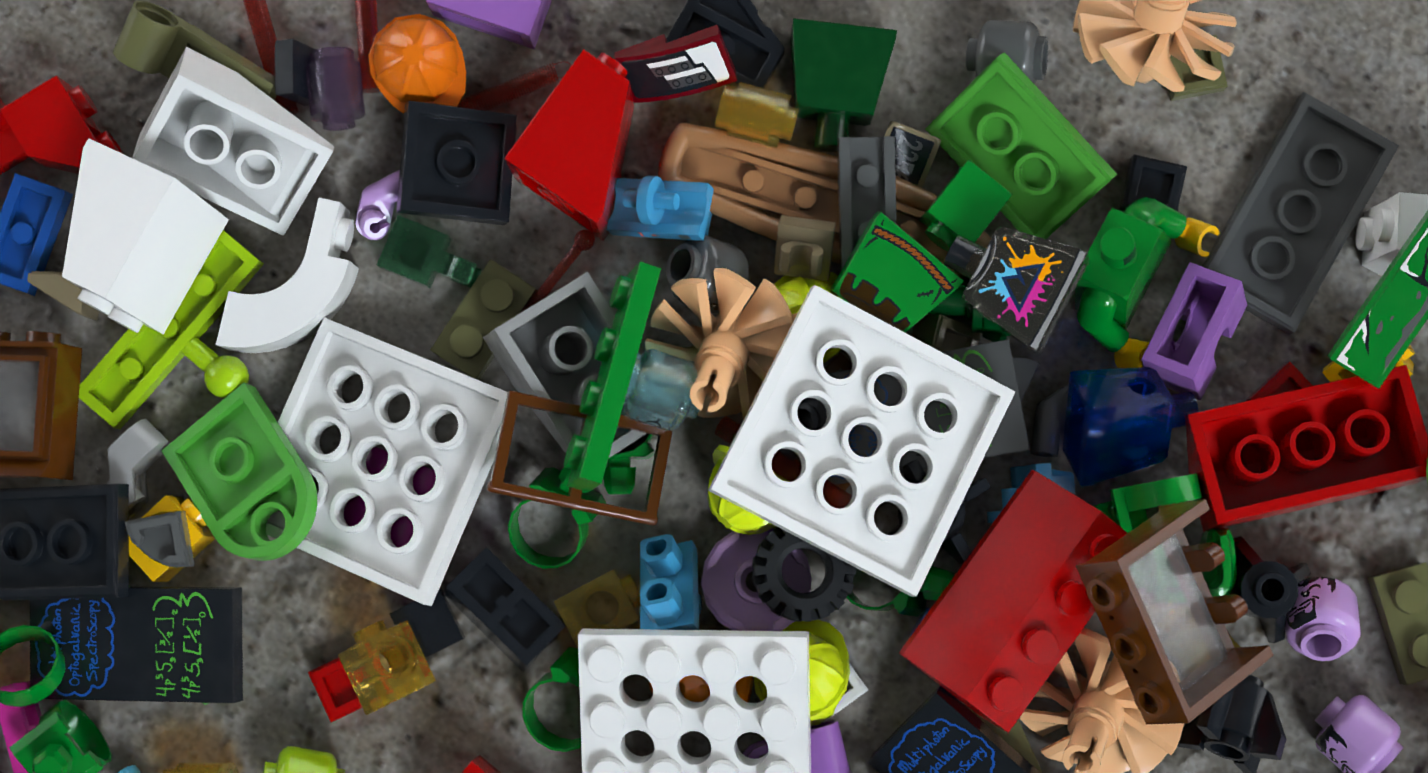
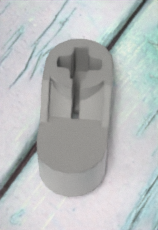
[106,419,169,520]

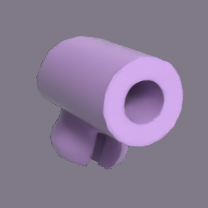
[355,170,400,240]

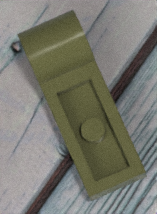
[113,1,277,100]

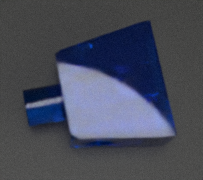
[1062,367,1199,487]

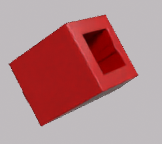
[0,75,124,174]

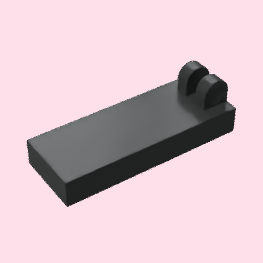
[837,136,896,271]

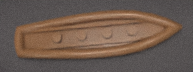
[658,123,1010,279]

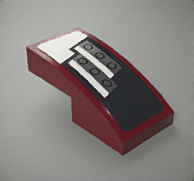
[614,25,738,103]

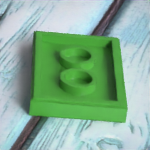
[925,52,1117,249]

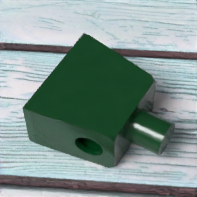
[791,18,897,152]

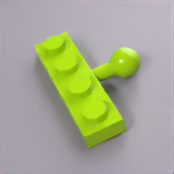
[79,229,264,430]

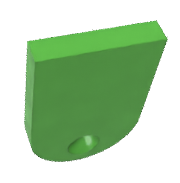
[161,382,317,561]

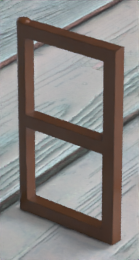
[487,390,674,526]

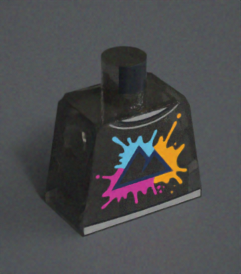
[944,226,1090,356]

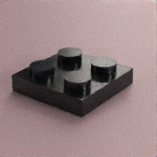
[396,101,517,225]

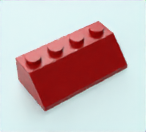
[1185,365,1428,532]
[899,470,1128,733]

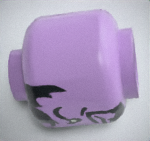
[1285,577,1361,661]
[1314,695,1403,773]

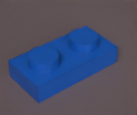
[0,173,73,296]

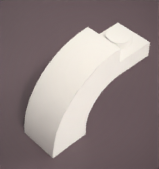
[216,198,359,353]

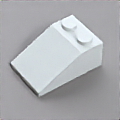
[132,47,334,236]

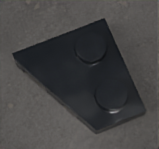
[666,0,785,100]

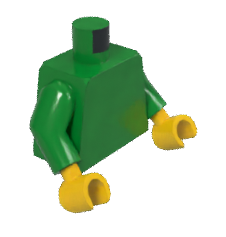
[1075,197,1219,375]

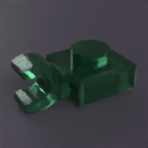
[377,215,482,289]

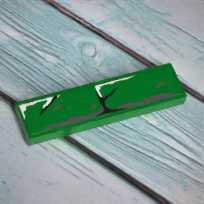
[1327,210,1428,389]

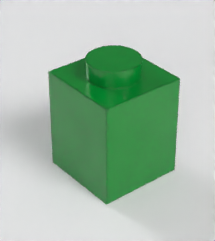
[919,160,1013,252]

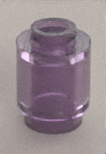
[306,47,366,131]

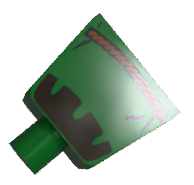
[831,212,964,333]

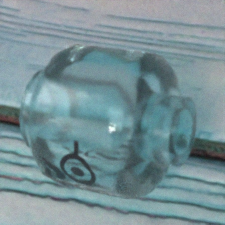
[624,349,700,431]

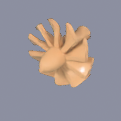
[1073,0,1237,92]
[645,268,797,420]
[1020,628,1184,773]

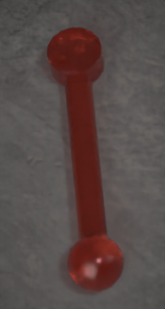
[520,230,595,313]

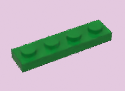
[564,261,661,493]

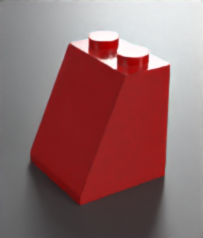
[504,49,634,241]

